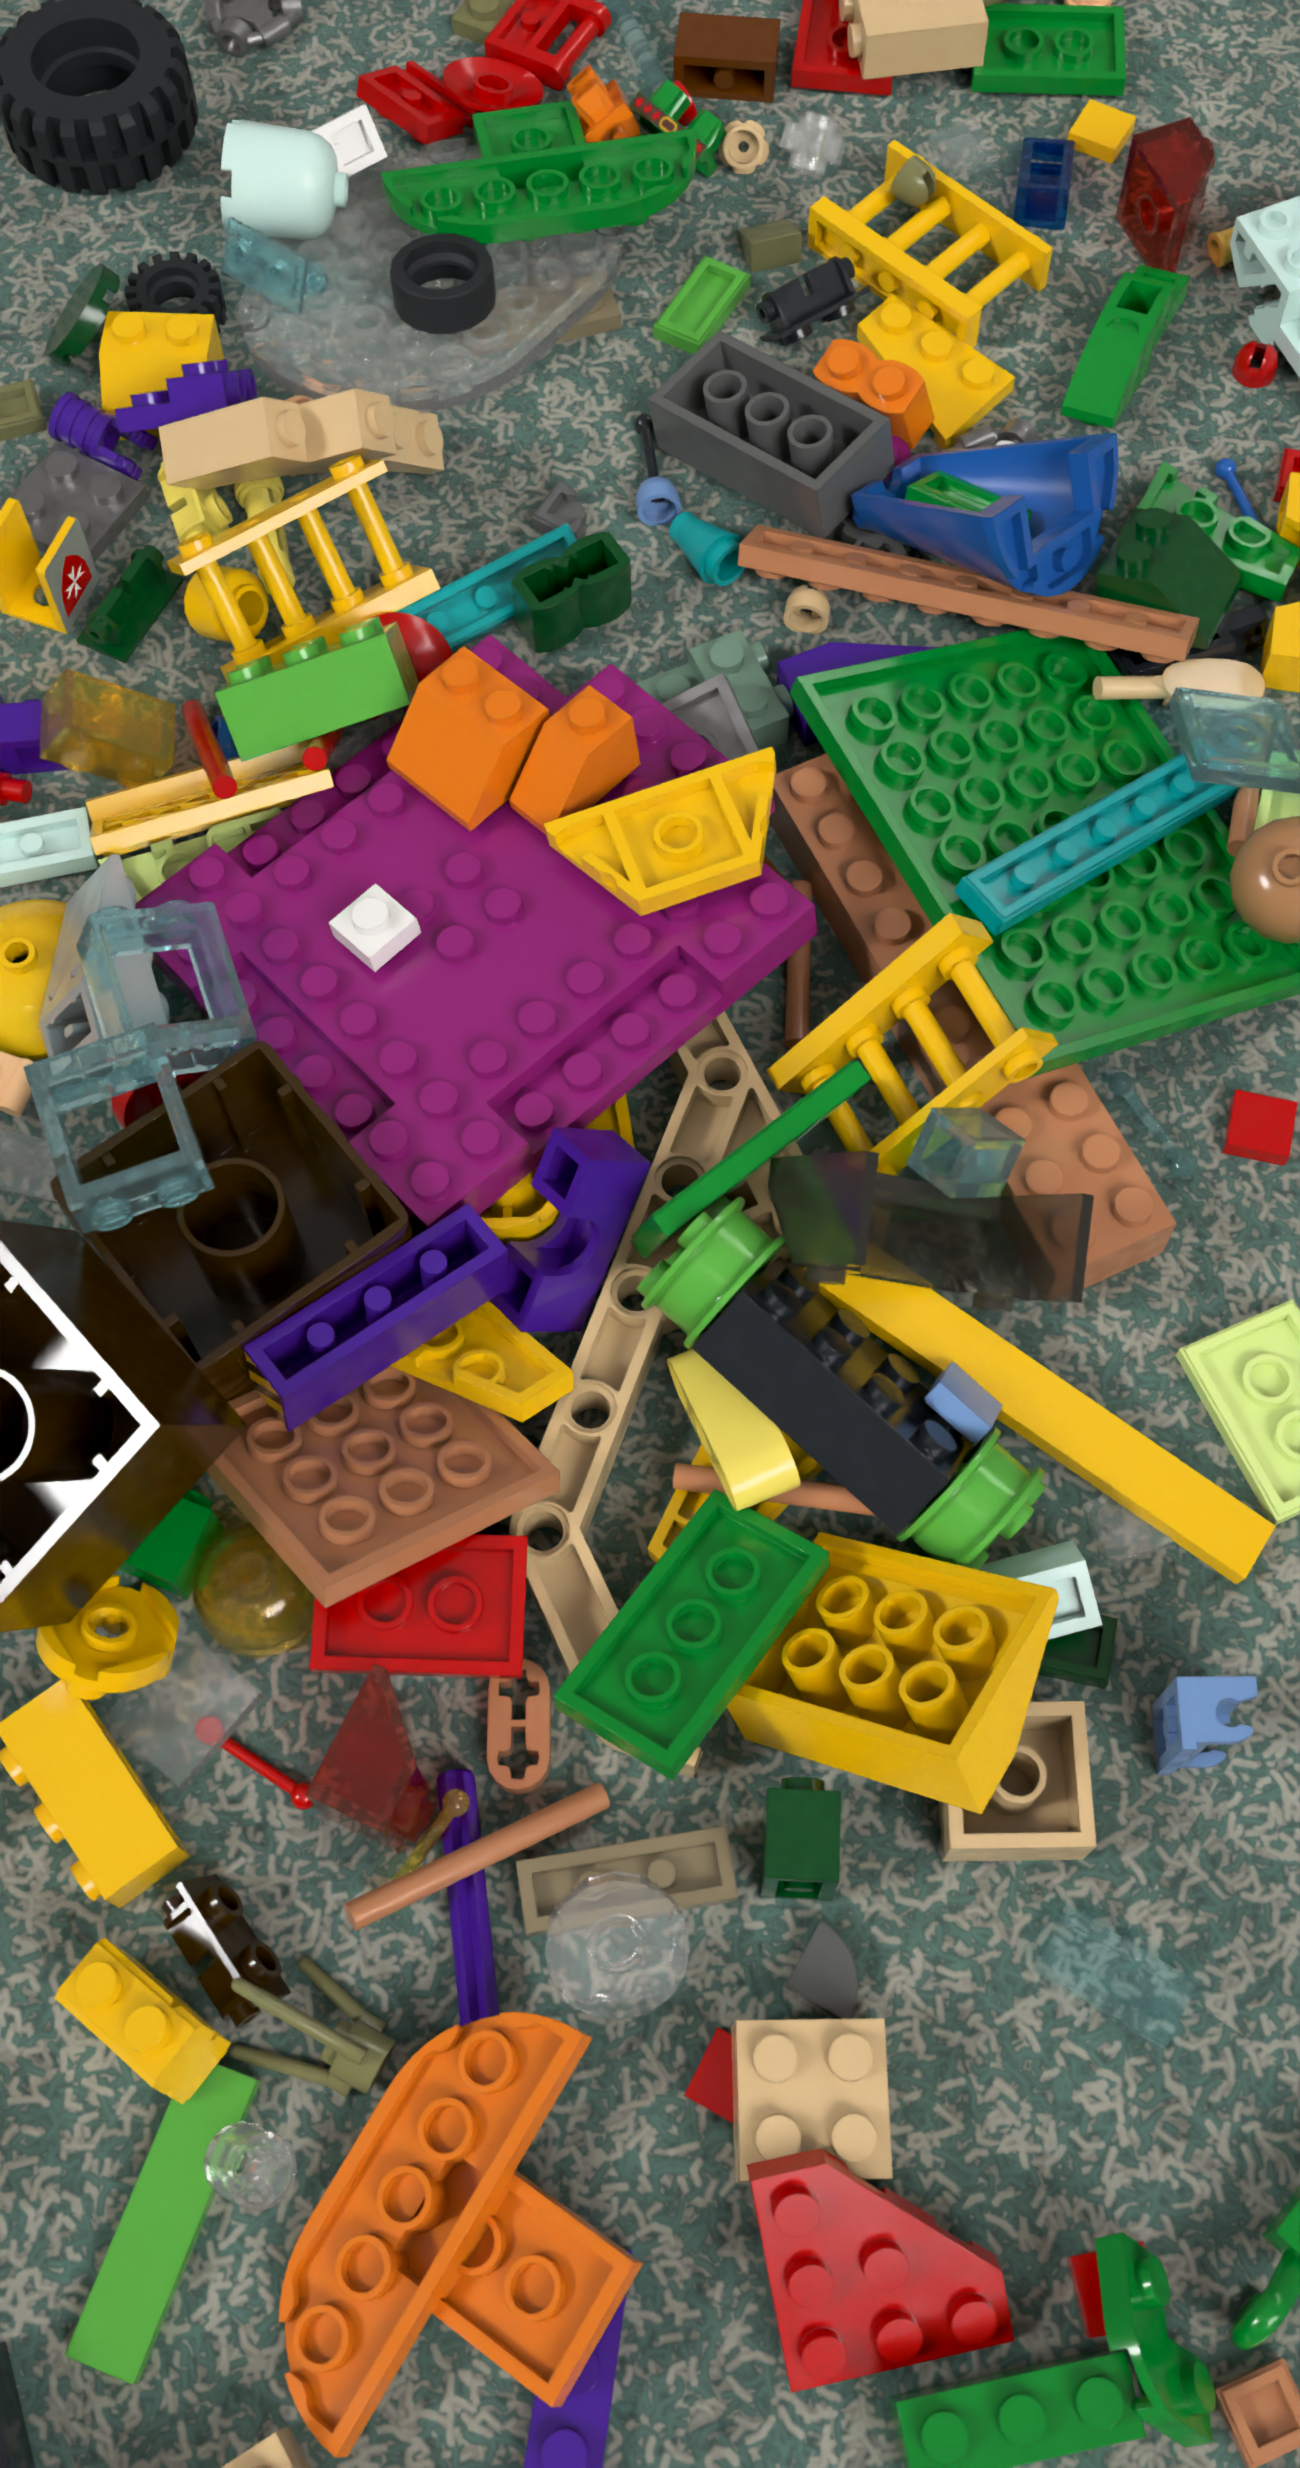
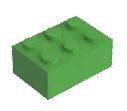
[215,616,419,762]

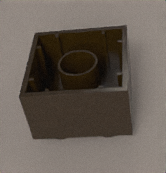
[0,1220,247,1633]

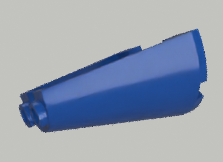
[851,433,1118,597]

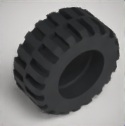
[0,0,198,195]

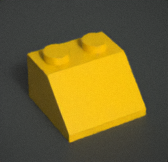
[99,311,225,441]

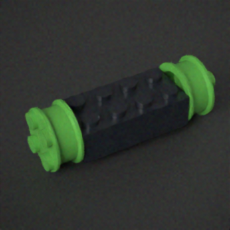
[636,1196,1046,1570]

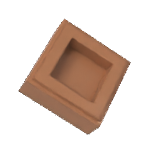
[1214,2357,1300,2468]

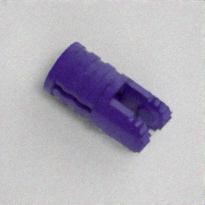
[48,392,158,481]

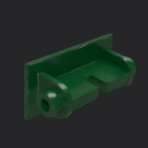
[76,545,184,663]

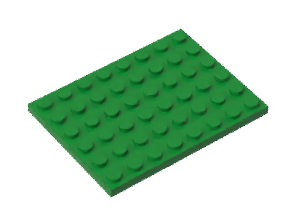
[789,629,1300,1078]

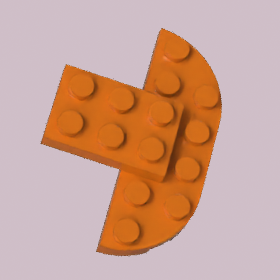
[278,2012,643,2458]

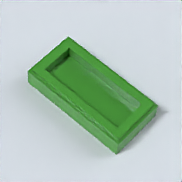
[653,256,751,355]

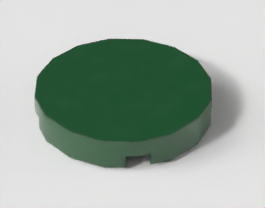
[45,263,120,367]

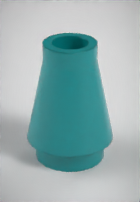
[669,511,745,586]

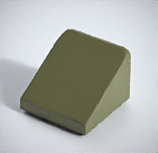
[737,219,802,273]

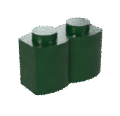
[511,532,632,653]

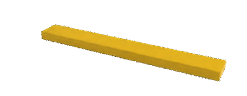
[801,1221,1276,1585]

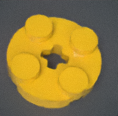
[36,1575,179,1700]

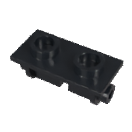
[756,256,871,346]

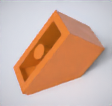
[509,685,641,835]

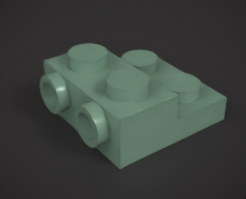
[636,630,794,750]

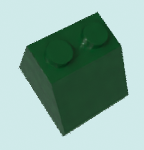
[1096,508,1243,650]

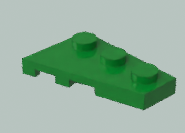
[1137,461,1300,603]

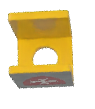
[0,497,100,634]

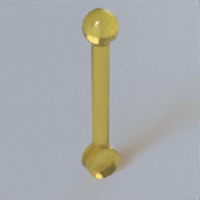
[392,1788,470,1913]

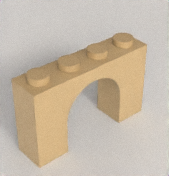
[839,0,989,80]

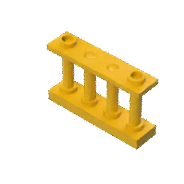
[807,139,1053,348]
[166,453,441,683]
[766,913,1059,1197]

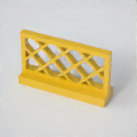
[85,738,334,858]

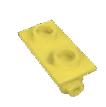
[158,461,233,544]

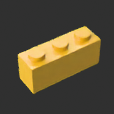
[0,1679,191,1909]

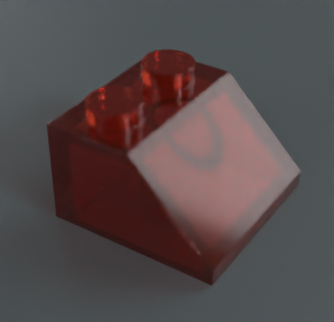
[1115,117,1215,274]
[305,1663,434,1854]

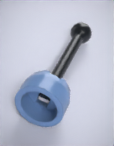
[634,413,681,526]

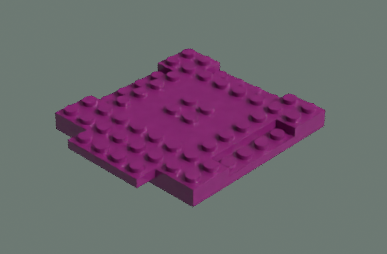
[135,634,817,1233]

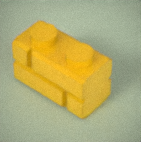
[55,1937,231,2104]

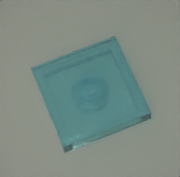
[1168,687,1300,794]

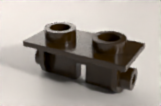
[162,1874,291,2029]

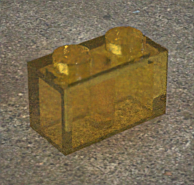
[40,668,175,787]

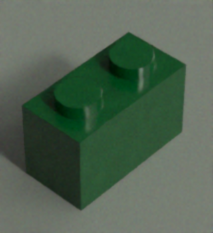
[761,1777,841,1901]

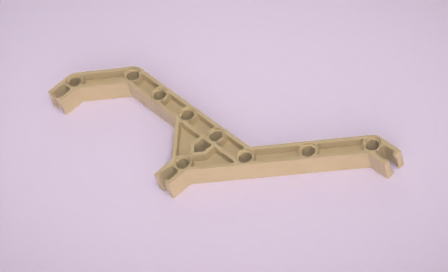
[509,1011,889,1778]

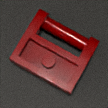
[484,0,612,91]

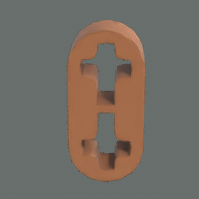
[487,1659,552,1795]

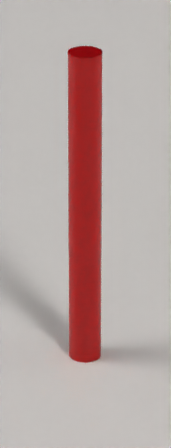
[182,700,237,799]

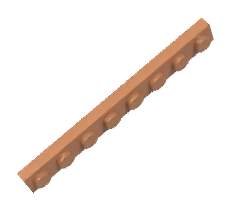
[737,525,1200,663]

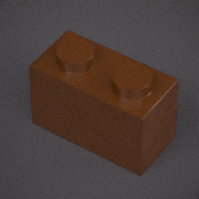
[673,12,781,103]

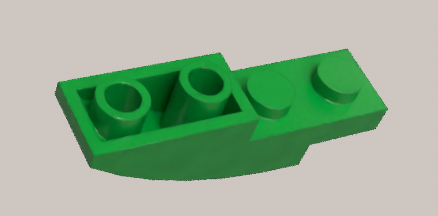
[1060,264,1190,428]

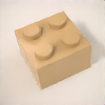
[938,1701,1097,1862]
[730,2018,893,2183]

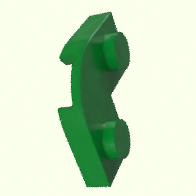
[1095,2232,1216,2448]

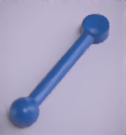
[1215,458,1261,523]

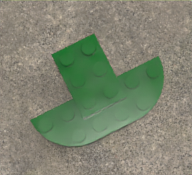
[381,100,697,246]

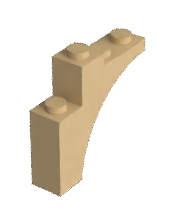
[158,388,444,490]

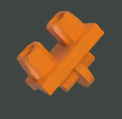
[566,65,640,143]

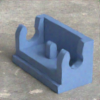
[1151,1676,1258,1775]

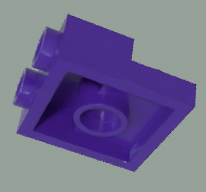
[115,359,257,433]

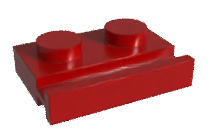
[356,60,481,145]

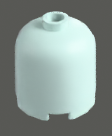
[221,120,348,240]

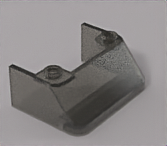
[767,1151,1094,1313]

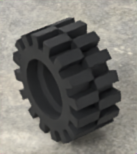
[125,251,227,334]

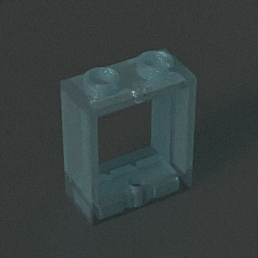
[76,900,257,1083]
[23,1022,215,1234]

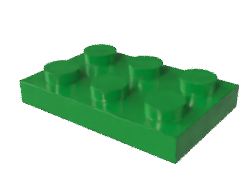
[971,3,1126,96]

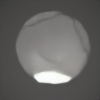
[545,1871,690,2021]

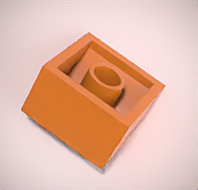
[386,646,550,832]

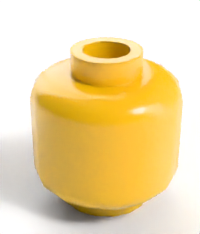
[184,565,269,643]

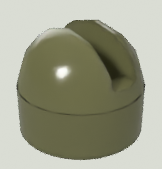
[890,155,936,206]

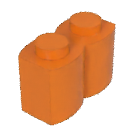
[813,339,935,450]

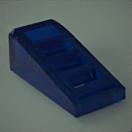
[1014,137,1075,231]

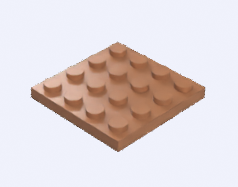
[206,1366,560,1608]

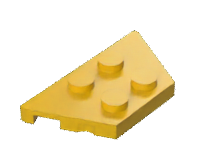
[543,746,776,916]

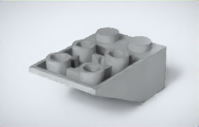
[39,854,170,1081]

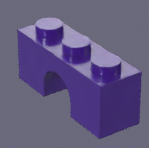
[490,1127,651,1332]

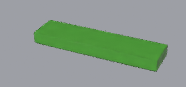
[64,2064,261,2385]

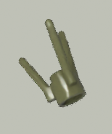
[229,1957,396,2098]

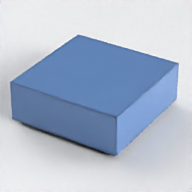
[924,1361,1003,1444]

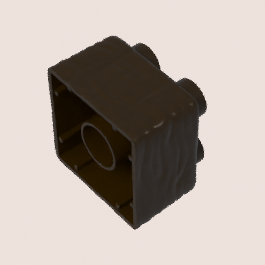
[51,1041,413,1402]

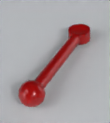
[197,1717,318,1810]

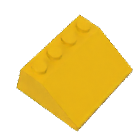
[727,1532,1059,1814]

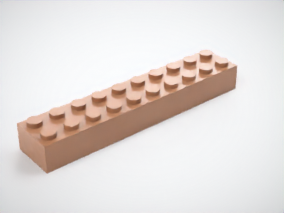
[769,753,1177,1303]

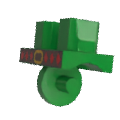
[629,79,727,178]

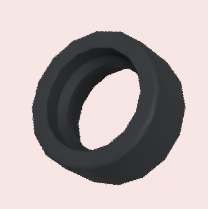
[390,233,496,334]

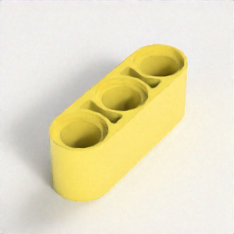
[667,1349,801,1512]

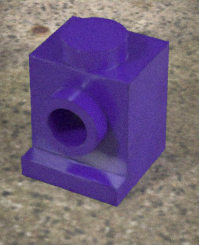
[0,695,81,775]

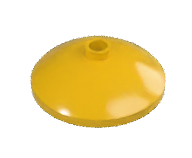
[0,899,67,1060]

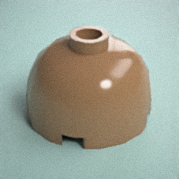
[1230,816,1300,944]

